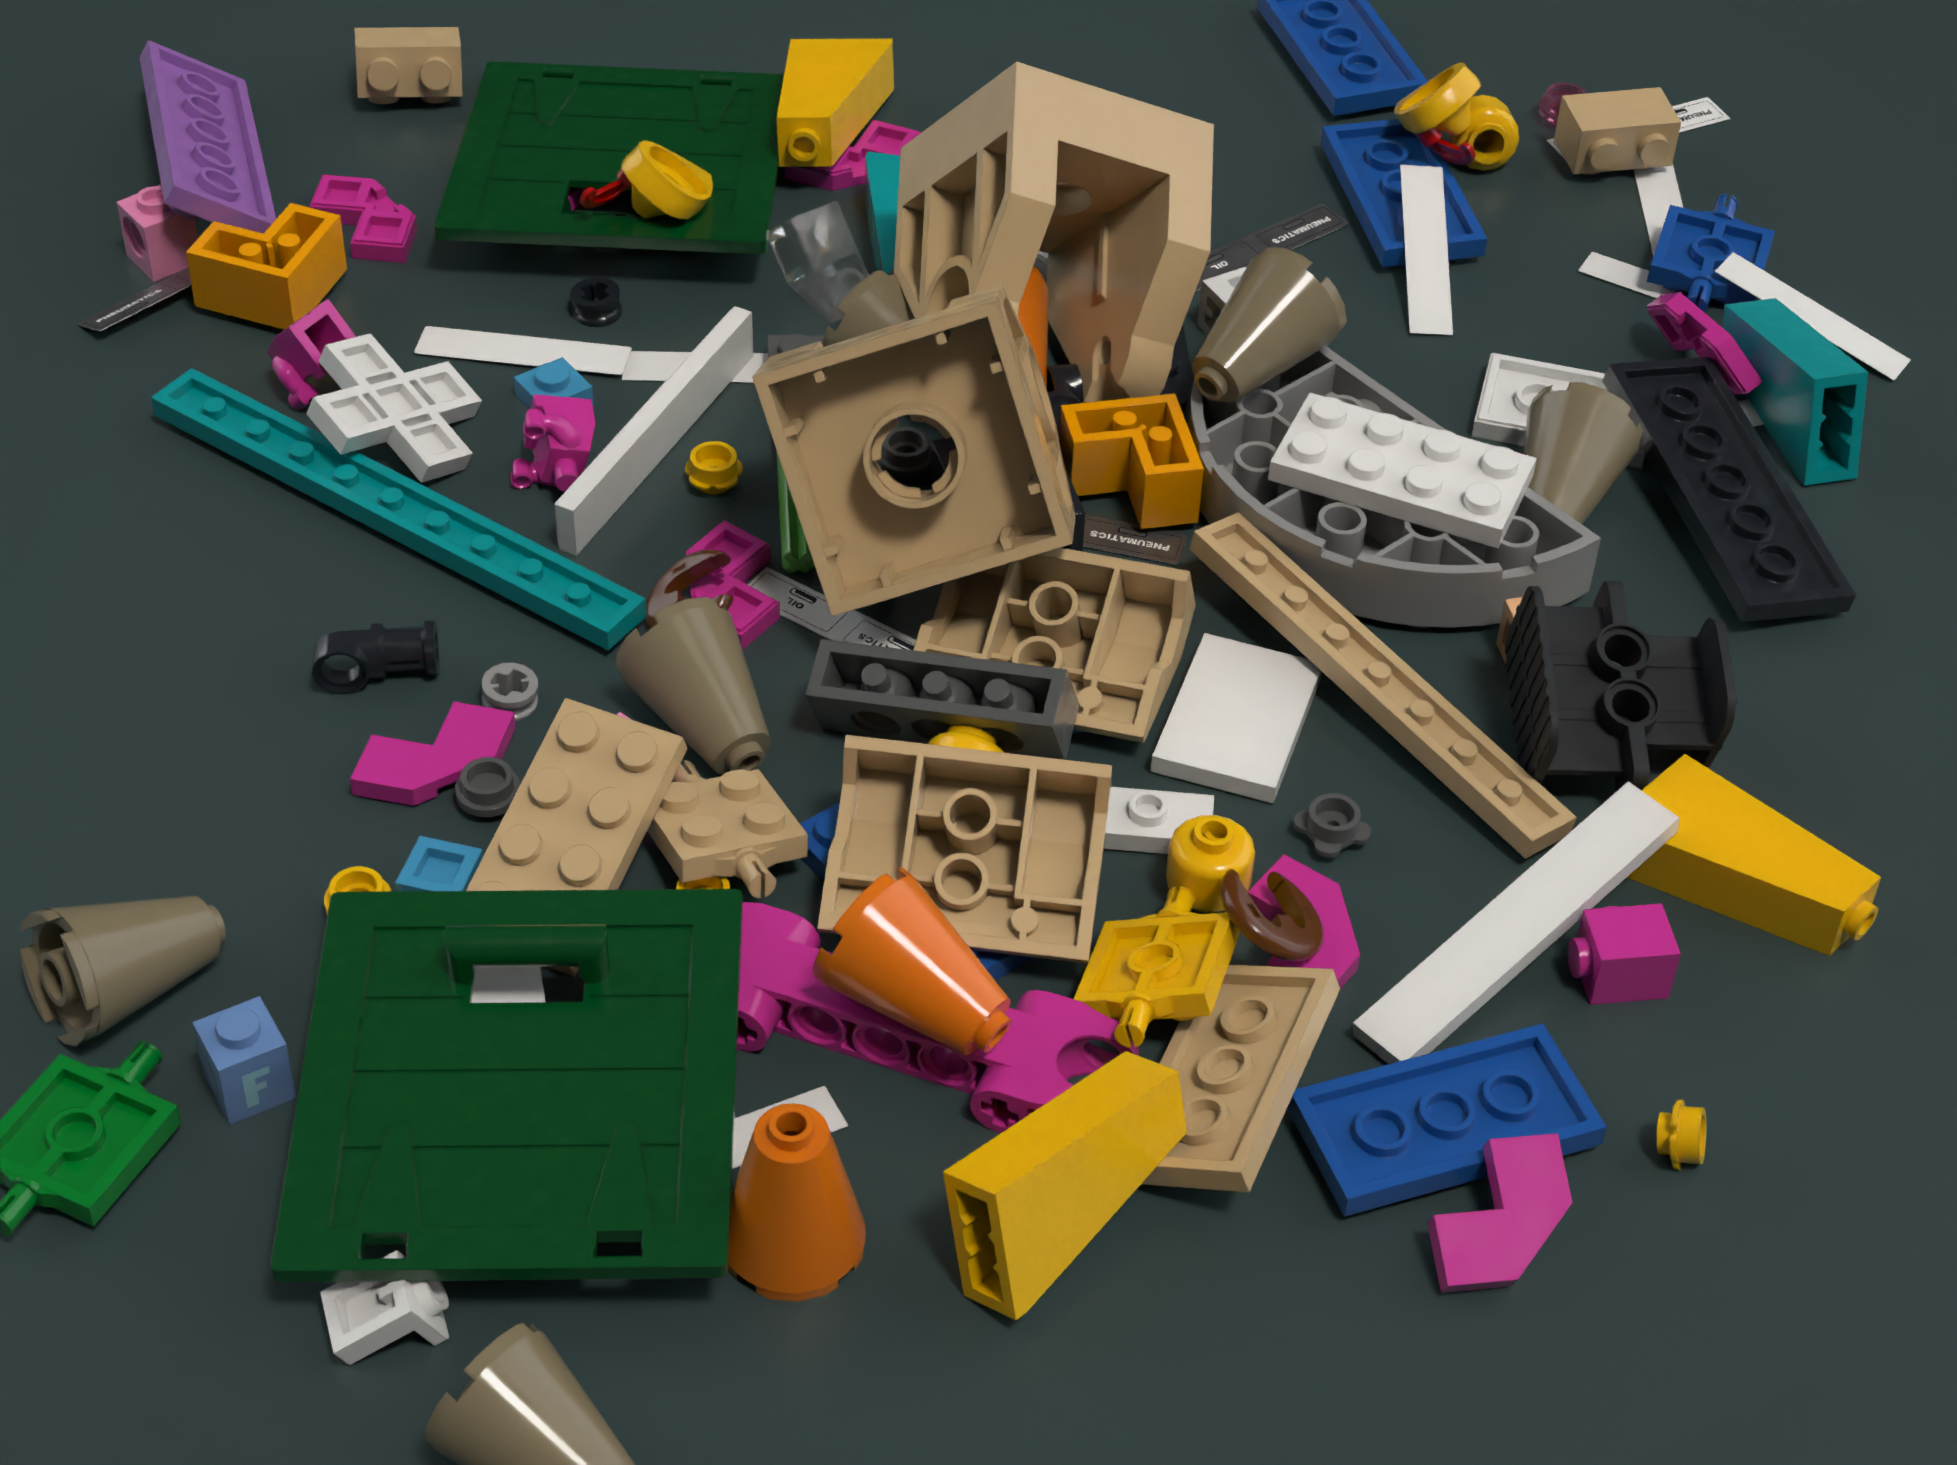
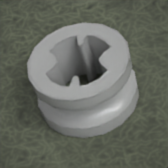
[481,662,538,721]

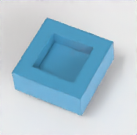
[514,357,594,409]
[395,836,483,891]

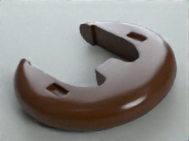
[645,550,733,630]
[1220,869,1324,962]

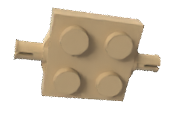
[647,760,808,898]

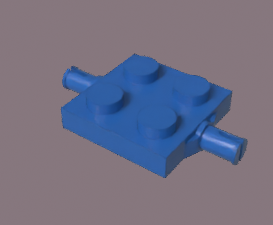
[1646,194,1775,313]

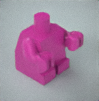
[267,299,356,411]
[510,394,596,492]

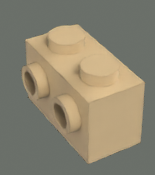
[354,27,463,104]
[1554,87,1681,175]

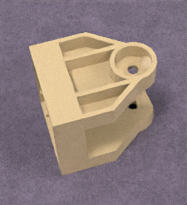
[894,61,1214,403]
[752,284,1076,616]

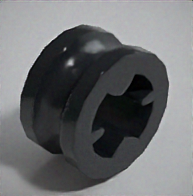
[570,278,622,327]

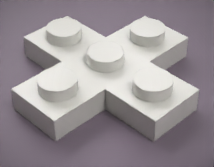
[306,333,482,483]

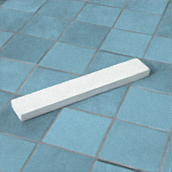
[554,306,753,556]
[1353,781,1680,1064]

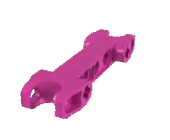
[737,902,1140,1133]

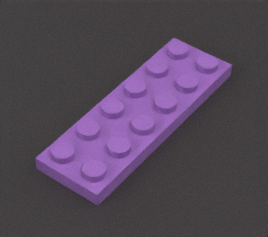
[139,40,276,233]

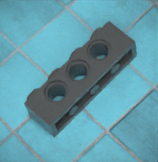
[805,639,1079,760]

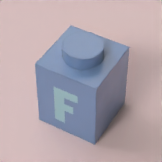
[192,996,296,1125]

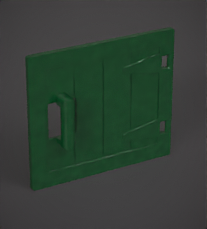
[434,61,784,254]
[270,889,743,1283]

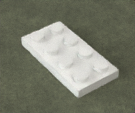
[1268,393,1537,549]

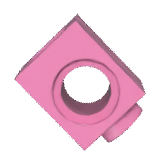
[116,184,198,282]

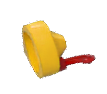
[1394,62,1481,165]
[580,140,713,220]

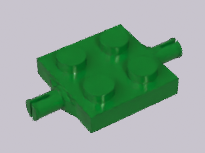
[0,1041,181,1236]

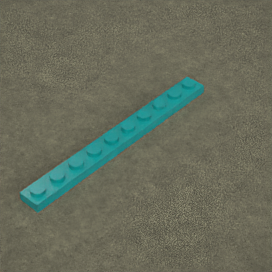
[151,368,647,650]

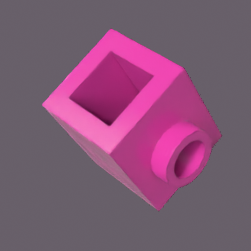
[1568,903,1681,1005]

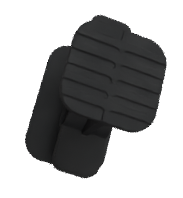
[1505,581,1737,792]

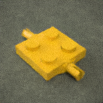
[1074,886,1239,1048]

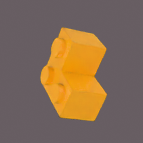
[186,203,347,330]
[1059,393,1204,529]

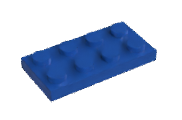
[1257,0,1428,116]
[1320,119,1487,267]
[1287,1023,1607,1217]

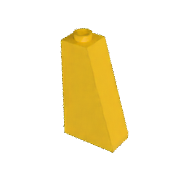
[776,38,894,167]
[1627,754,1881,956]
[943,1051,1187,1320]

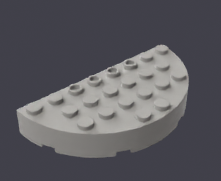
[1188,347,1601,629]

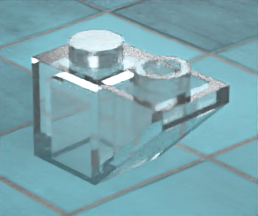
[768,201,869,324]

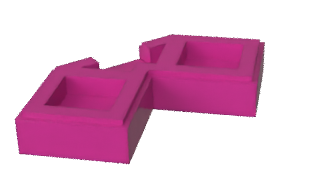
[784,120,921,191]
[309,175,417,263]
[1646,292,1763,394]
[686,520,780,649]
[350,701,516,806]
[1248,854,1360,989]
[1427,1133,1573,1293]

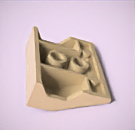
[913,548,1196,743]
[817,735,1112,964]

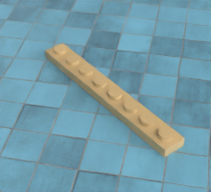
[1189,512,1577,859]

